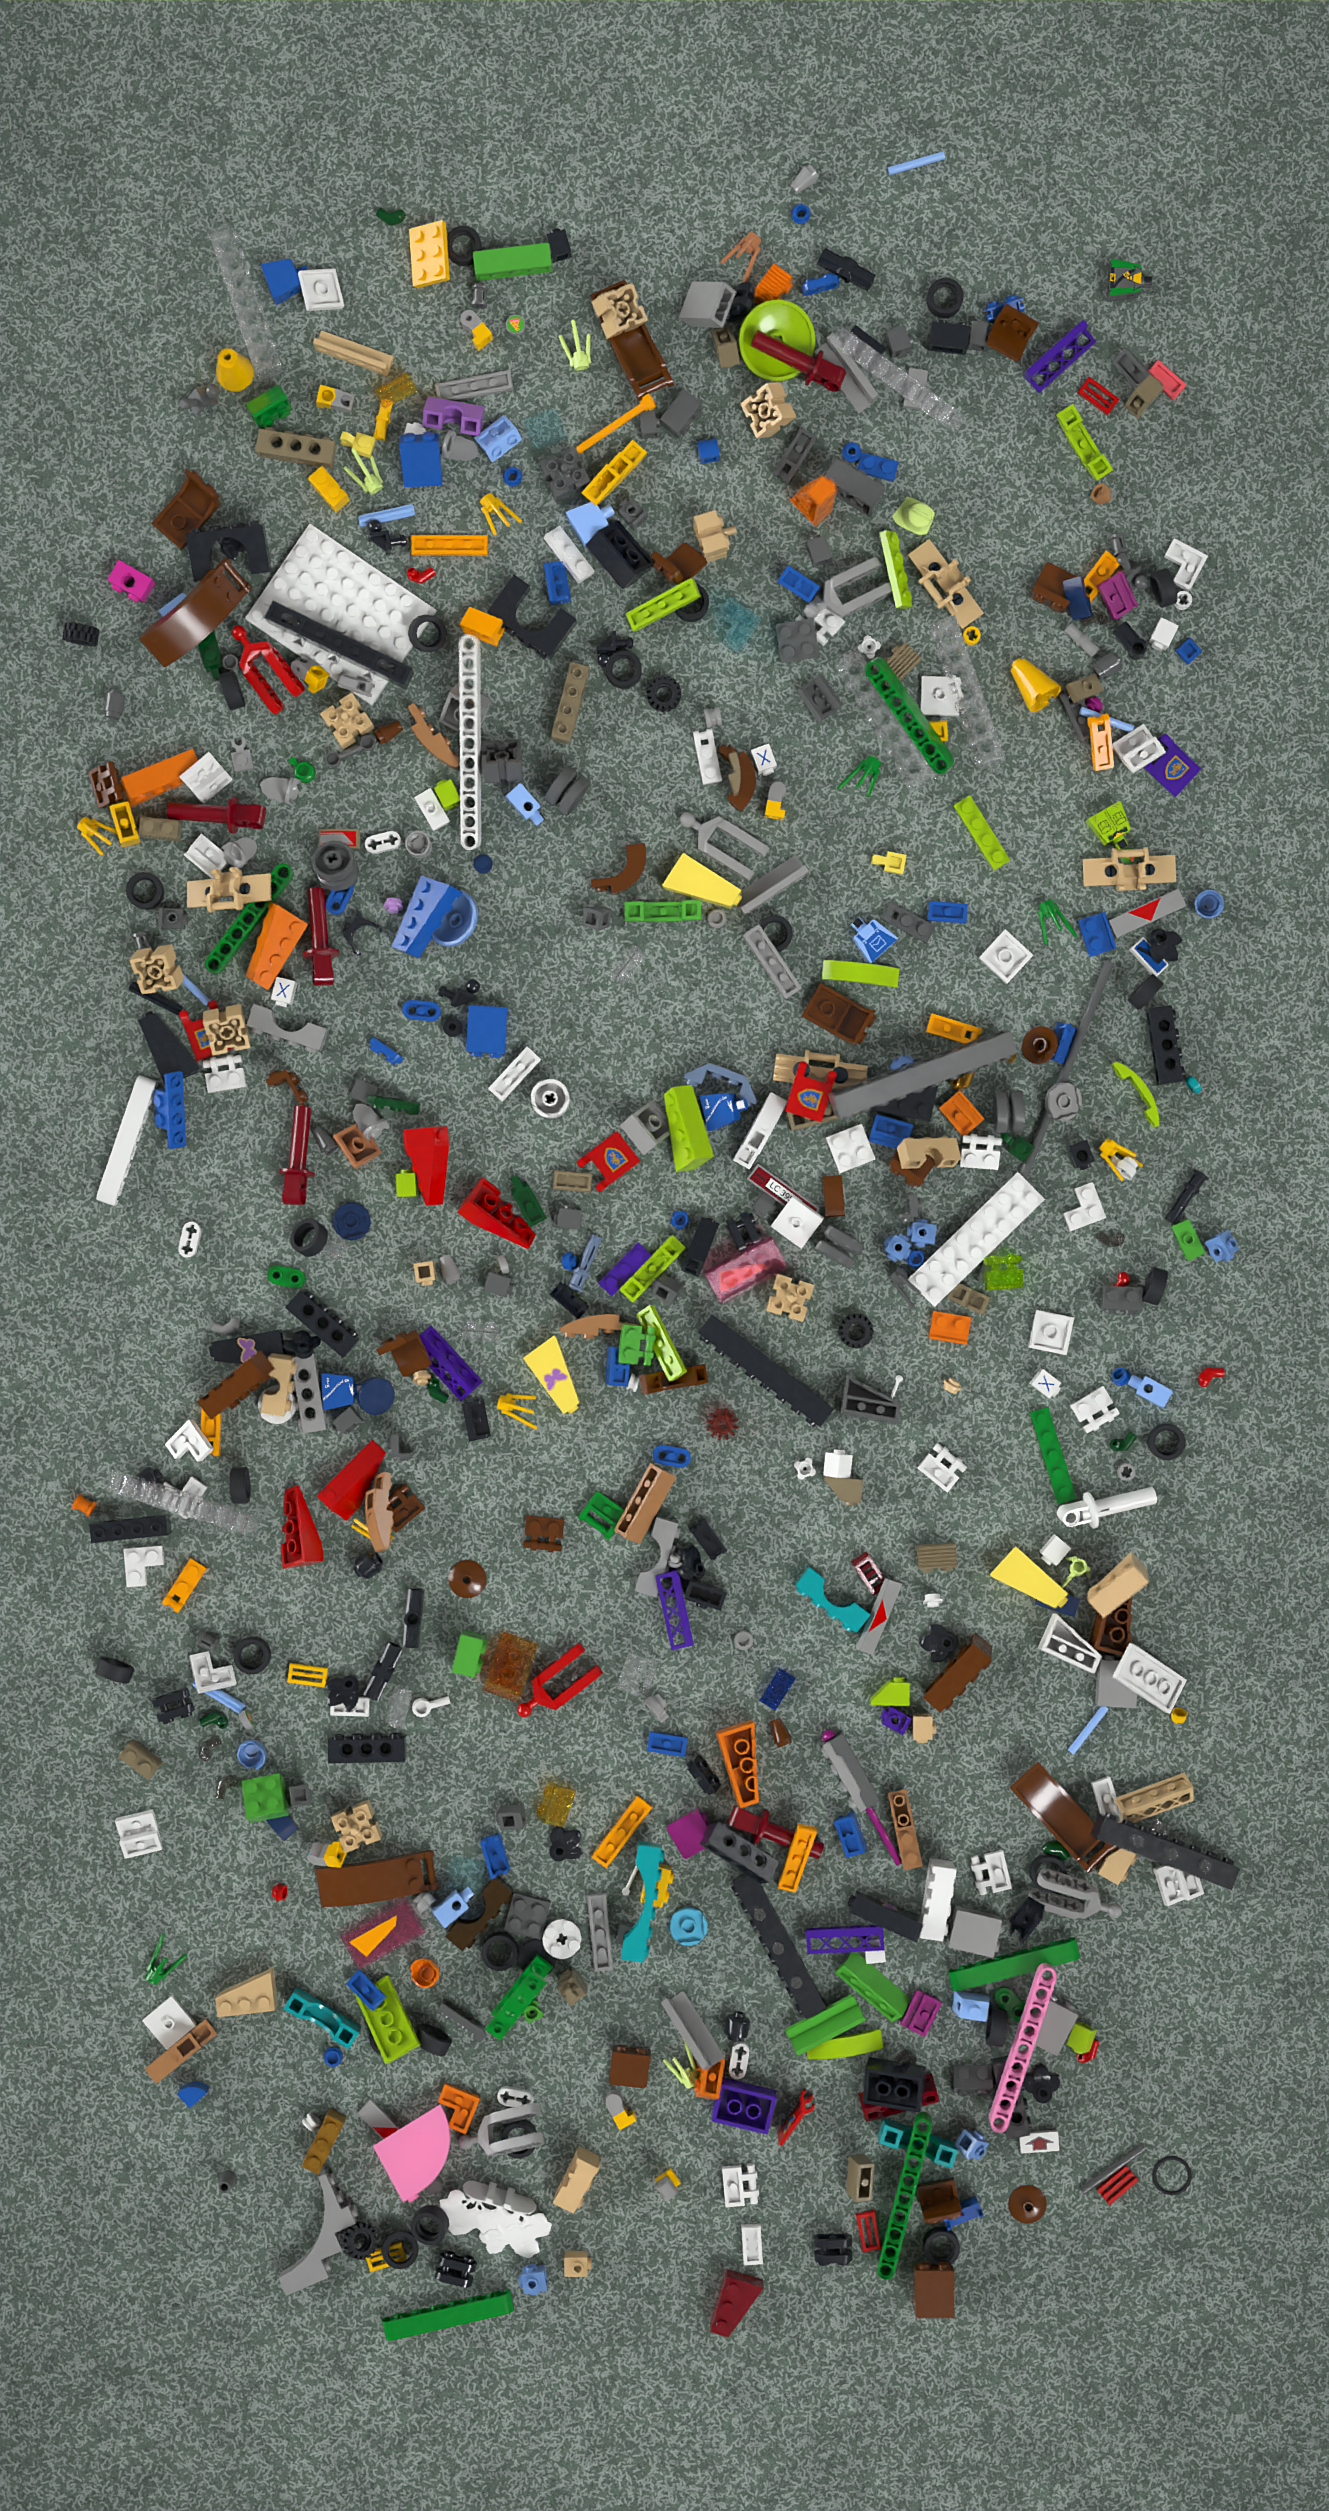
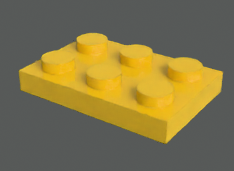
[409,220,450,288]

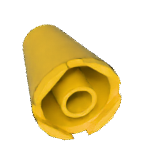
[216,348,254,392]
[1010,658,1061,713]

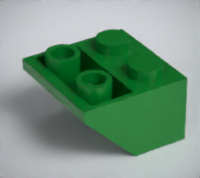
[245,385,293,429]

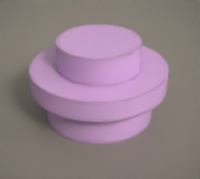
[384,898,403,913]

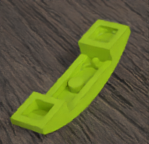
[1056,404,1113,481]
[821,960,900,988]
[1111,1062,1159,1128]
[619,1235,686,1303]
[807,2028,883,2059]

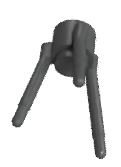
[890,1266,921,1309]

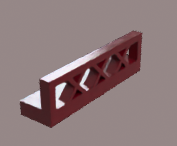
[858,2073,940,2122]

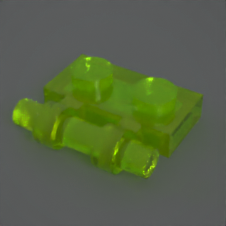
[984,1253,1024,1291]

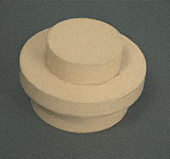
[412,1370,432,1386]
[943,1377,962,1394]

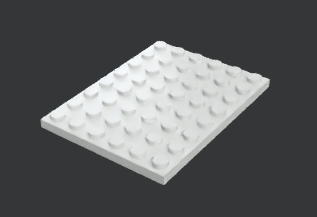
[245,524,437,706]

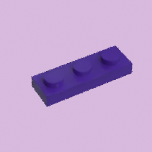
[598,1243,652,1297]

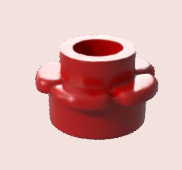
[272,1883,288,1902]

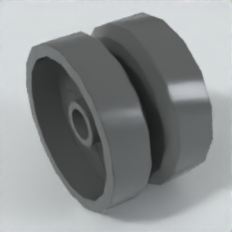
[544,766,591,816]
[312,841,359,891]
[993,1091,1025,1133]
[815,1225,864,1270]

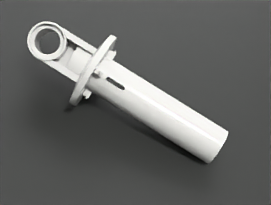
[1057,1487,1157,1528]

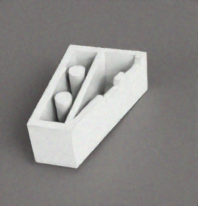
[1037,1614,1102,1674]

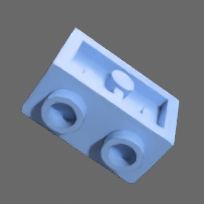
[474,415,522,462]

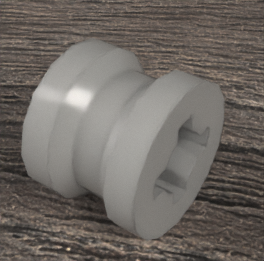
[704,706,722,728]

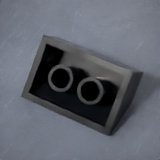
[586,521,654,589]
[863,2057,926,2113]

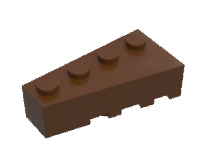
[197,1351,275,1420]
[1088,1571,1132,1656]
[923,1632,993,1713]

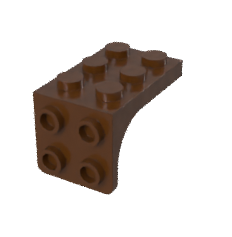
[151,469,222,551]
[801,983,877,1047]

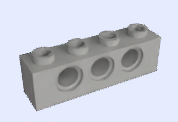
[292,1353,328,1433]

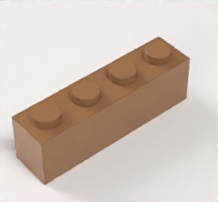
[614,1463,676,1544]

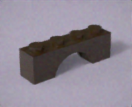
[445,1876,513,1952]

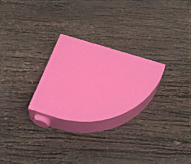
[373,2104,451,2203]

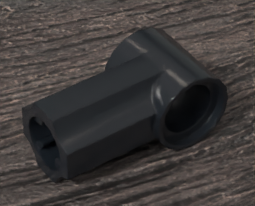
[1113,621,1147,660]

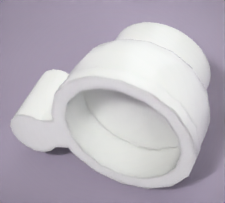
[1107,1156,1138,1180]

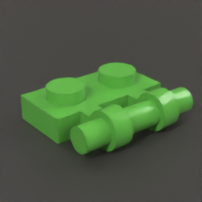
[618,1324,656,1366]

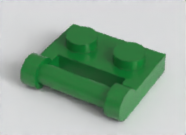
[577,1490,624,1540]

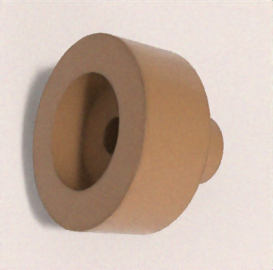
[1091,483,1111,505]

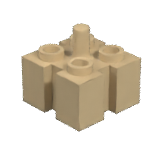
[592,283,648,339]
[740,382,796,438]
[693,510,737,563]
[320,693,375,750]
[129,944,184,994]
[203,1004,251,1055]
[766,1274,814,1322]
[331,1799,383,1853]

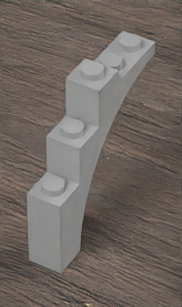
[279,2168,359,2296]

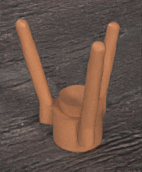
[720,232,761,283]

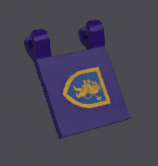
[1143,734,1201,797]

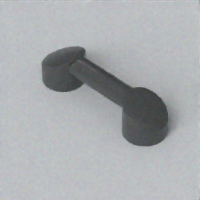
[223,654,270,670]
[325,735,376,767]

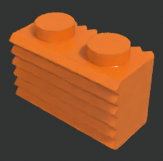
[752,263,793,305]

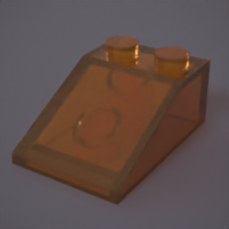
[482,1632,539,1703]

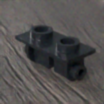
[549,1282,589,1319]
[686,1755,721,1795]

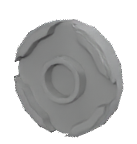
[1045,1082,1082,1121]

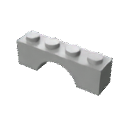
[246,1004,329,1054]
[635,1516,681,1598]

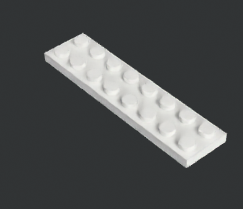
[908,1172,1045,1307]

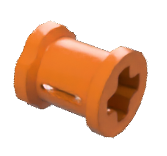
[72,1494,97,1517]

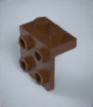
[986,304,1039,362]
[650,543,707,585]
[1029,563,1077,613]
[265,1069,309,1106]
[887,1136,935,1188]
[376,1330,432,1377]
[609,2045,651,2088]
[917,2177,962,2224]

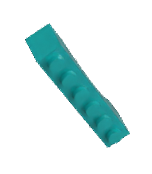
[621,1841,665,1963]

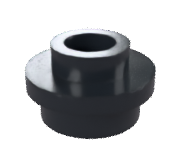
[443,1018,462,1037]

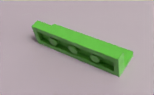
[473,243,552,281]
[834,1952,911,2022]
[785,1994,866,2056]

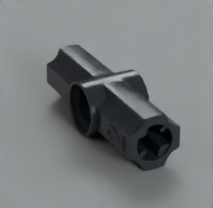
[817,248,876,292]
[402,1588,425,1648]
[363,1641,403,1701]

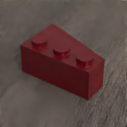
[710,2269,764,2338]

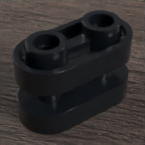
[726,282,756,322]
[726,1211,764,1255]
[151,1688,195,1724]
[814,2233,853,2266]
[434,2250,477,2288]

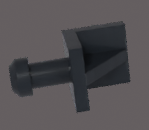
[368,519,407,555]
[596,631,633,667]
[438,979,480,1008]

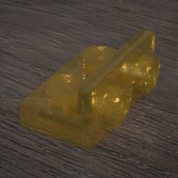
[373,372,417,408]
[537,1781,576,1827]

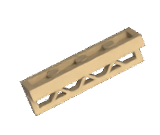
[313,330,394,376]
[1114,1772,1194,1823]

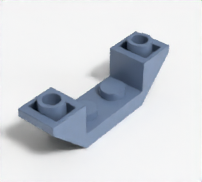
[683,1063,757,1107]

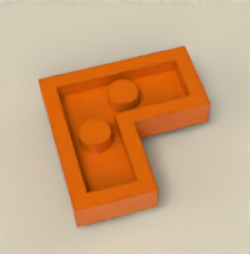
[438,2082,481,2134]

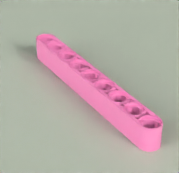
[989,1963,1057,2133]

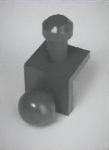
[180,384,220,416]
[1115,553,1149,591]

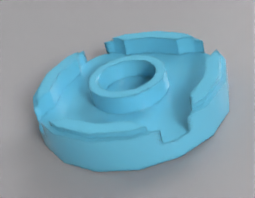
[669,1906,708,1946]

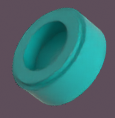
[1185,1075,1202,1094]

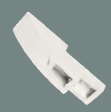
[733,1092,787,1169]

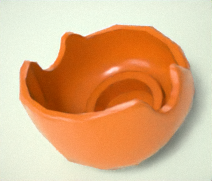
[410,1958,440,1988]

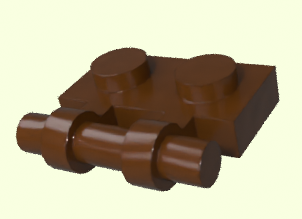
[88,761,123,809]
[387,1483,426,1533]
[523,1515,565,1553]

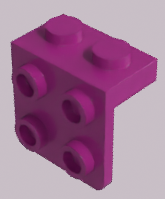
[667,1807,710,1859]

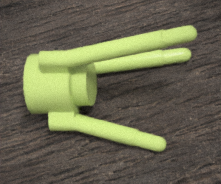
[559,320,591,371]
[344,448,383,495]
[1060,1556,1091,1589]
[663,2039,699,2089]

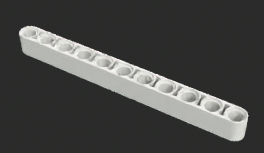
[459,635,481,850]

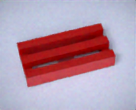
[1077,377,1120,416]
[1096,2165,1139,2205]
[856,2210,882,2252]

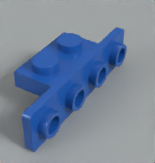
[154,1071,186,1149]

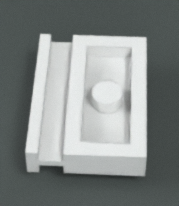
[184,834,228,879]

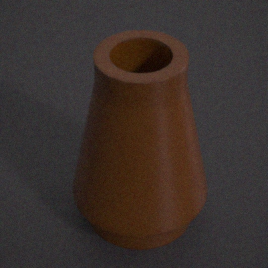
[373,720,403,745]
[770,1718,792,1748]

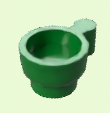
[289,757,316,783]

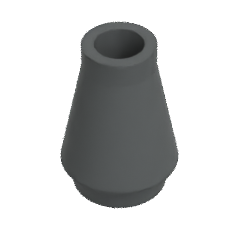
[312,1126,339,1155]
[218,2170,237,2193]

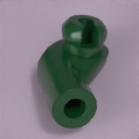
[376,208,406,226]
[427,1377,449,1404]
[1110,1432,1137,1452]
[199,1712,228,1729]
[1042,1841,1071,1861]

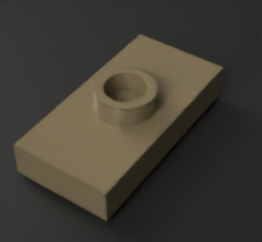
[1065,674,1104,703]
[553,1170,593,1193]

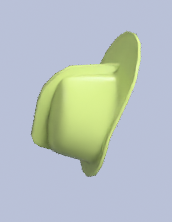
[892,497,935,535]

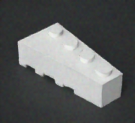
[919,1858,957,1941]

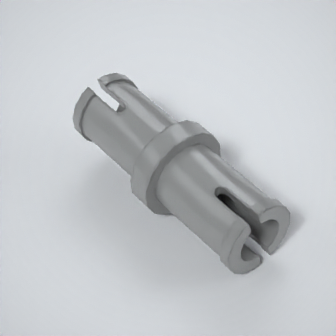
[1063,622,1100,658]

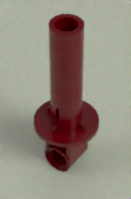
[750,330,846,392]
[167,797,267,834]
[303,887,340,986]
[278,1106,315,1205]
[727,1806,824,1859]

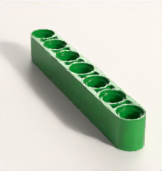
[865,657,954,774]
[205,863,294,974]
[948,1937,1081,1991]
[382,2289,515,2341]

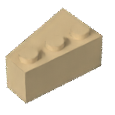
[1088,1552,1149,1618]
[215,1967,278,2017]
[553,2146,601,2214]

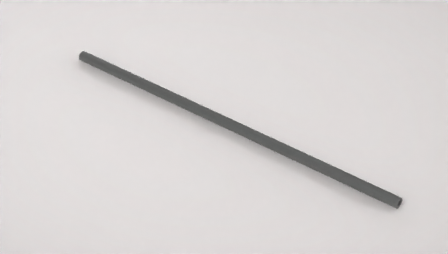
[976,960,1114,1283]

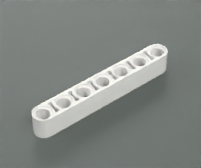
[96,1075,158,1206]

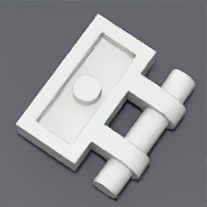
[795,596,845,646]
[203,1054,247,1093]
[960,1134,1002,1170]
[1070,1386,1120,1433]
[917,1443,967,1493]
[971,1850,1012,1895]
[722,2163,759,2207]

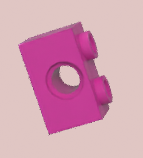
[107,560,155,603]

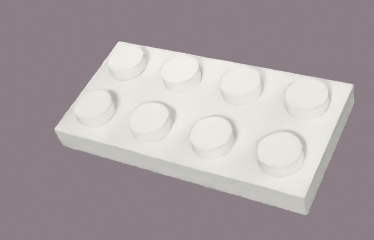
[1113,1643,1187,1714]

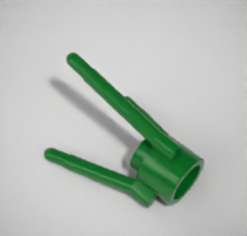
[837,756,881,797]
[1037,899,1077,945]
[145,1933,187,1985]

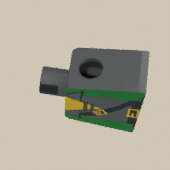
[1107,259,1152,302]

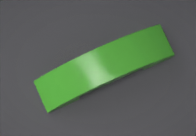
[625,900,702,922]

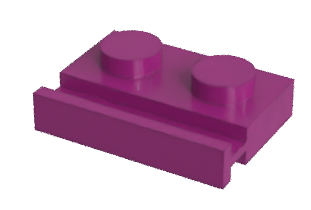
[1097,571,1138,620]
[900,1988,942,2037]

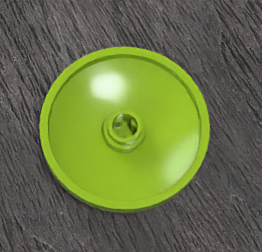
[738,300,815,381]

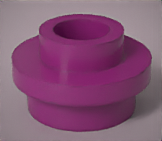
[1085,696,1103,713]

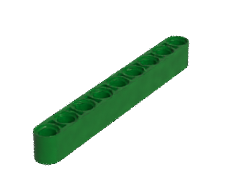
[877,2112,932,2280]

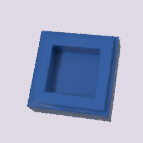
[1175,637,1202,665]

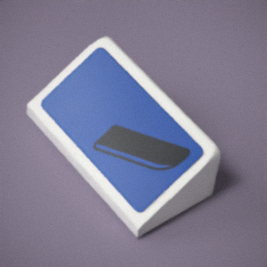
[1129,937,1169,977]

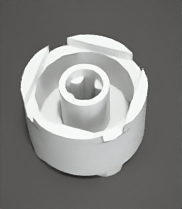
[531,1079,570,1119]

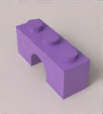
[423,396,485,436]

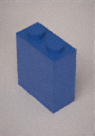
[399,432,443,487]
[466,1005,508,1058]

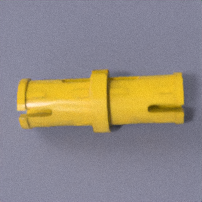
[373,399,393,441]

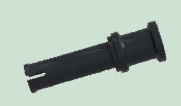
[1164,1169,1209,1225]

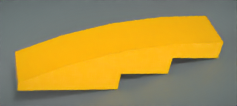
[582,440,647,506]

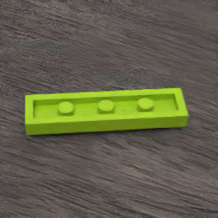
[879,530,912,609]
[626,578,701,632]
[953,795,1010,871]
[636,1305,687,1381]

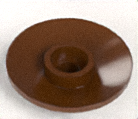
[1022,1026,1058,1064]
[448,1560,487,1598]
[1008,2185,1047,2224]

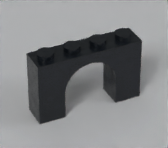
[186,520,272,582]
[487,574,577,660]

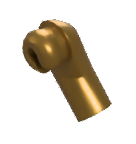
[950,1072,975,1090]

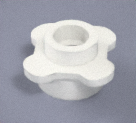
[858,636,881,659]
[794,1458,816,1480]
[923,1594,943,1607]

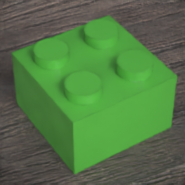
[452,1630,488,1678]
[242,1773,289,1823]

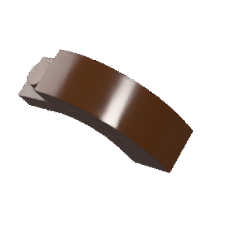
[718,744,756,813]
[591,843,646,895]
[639,1364,708,1395]

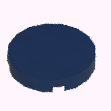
[333,1203,371,1240]
[357,1377,395,1415]

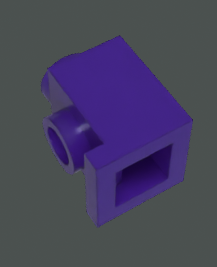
[880,1706,912,1735]

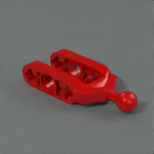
[232,625,305,715]
[517,1642,603,1718]

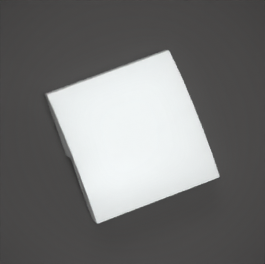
[1112,724,1166,773]
[180,752,233,804]
[115,1809,162,1859]
[1153,1865,1204,1906]

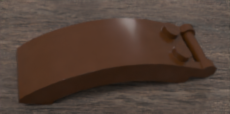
[590,279,674,401]
[138,557,252,667]
[1010,1762,1117,1873]
[315,1850,439,1907]

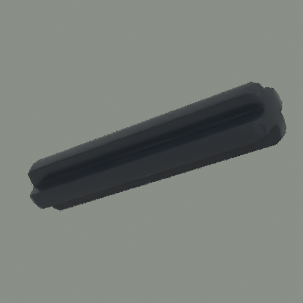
[129,982,183,1015]

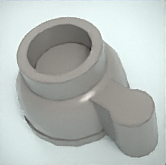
[644,1694,669,1723]
[413,1892,437,1915]

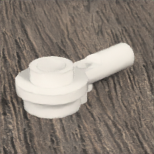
[412,1696,450,1717]

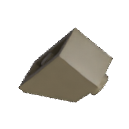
[711,325,740,368]
[1124,375,1164,419]
[824,1475,863,1506]

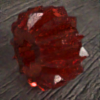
[706,1408,739,1440]

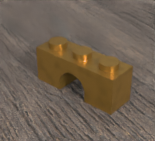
[301,2108,347,2175]

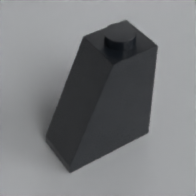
[681,1217,719,1277]

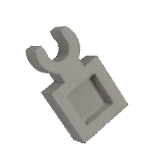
[231,737,254,773]

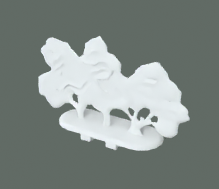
[439,2181,552,2258]

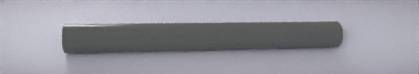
[1080,2143,1146,2195]

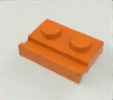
[938,1090,984,1137]
[928,1311,971,1345]

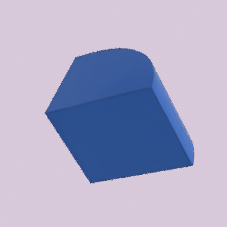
[697,438,720,464]
[177,2081,210,2109]

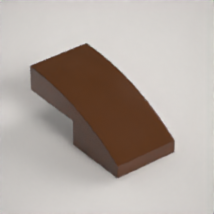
[823,1175,845,1217]

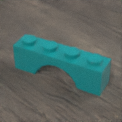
[795,1566,870,1633]
[283,1986,362,2049]
[877,2117,958,2169]

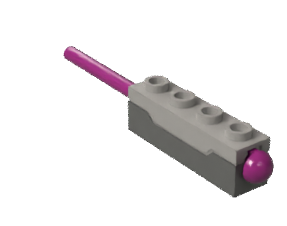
[821,1729,902,1866]

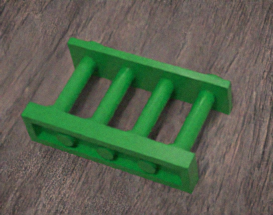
[485,1954,553,2041]

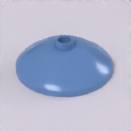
[431,890,478,947]

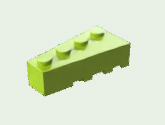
[664,1085,714,1172]

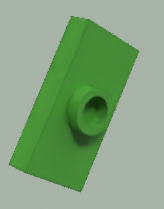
[1171,1218,1205,1261]

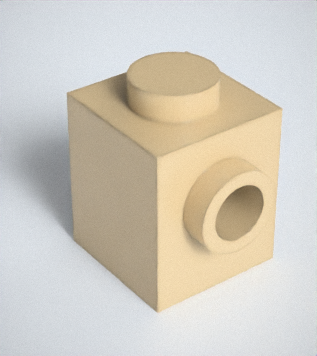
[413,1261,437,1286]
[912,1714,936,1743]
[564,2251,592,2277]

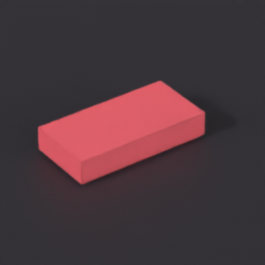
[1149,360,1186,400]

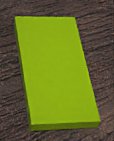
[354,1975,421,2065]

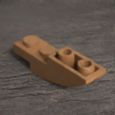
[407,703,460,770]
[560,1314,638,1339]
[365,1472,394,1553]
[888,1789,923,1870]
[145,2019,218,2084]

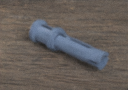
[567,1234,602,1292]

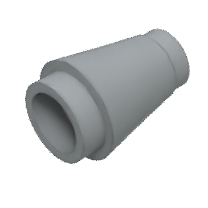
[790,164,819,194]
[440,1255,461,1285]

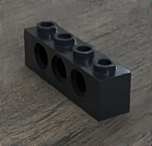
[1146,1005,1185,1086]
[285,1290,360,1358]
[89,1514,172,1543]
[328,1732,407,1764]
[700,1822,779,1884]
[991,2056,1032,2140]

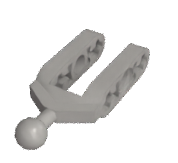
[804,557,893,618]
[680,812,769,882]
[1027,1869,1122,1919]
[458,2103,544,2157]

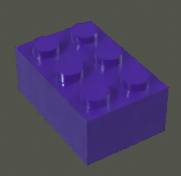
[711,2077,777,2135]

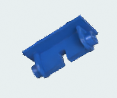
[983,294,1025,323]
[1050,1022,1076,1064]

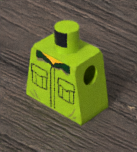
[1086,801,1131,850]

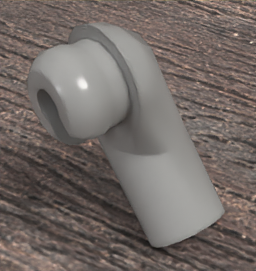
[211,1318,240,1336]
[668,1554,683,1569]

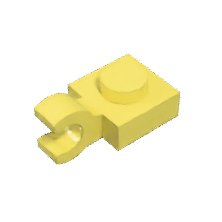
[340,431,376,458]
[871,851,907,875]

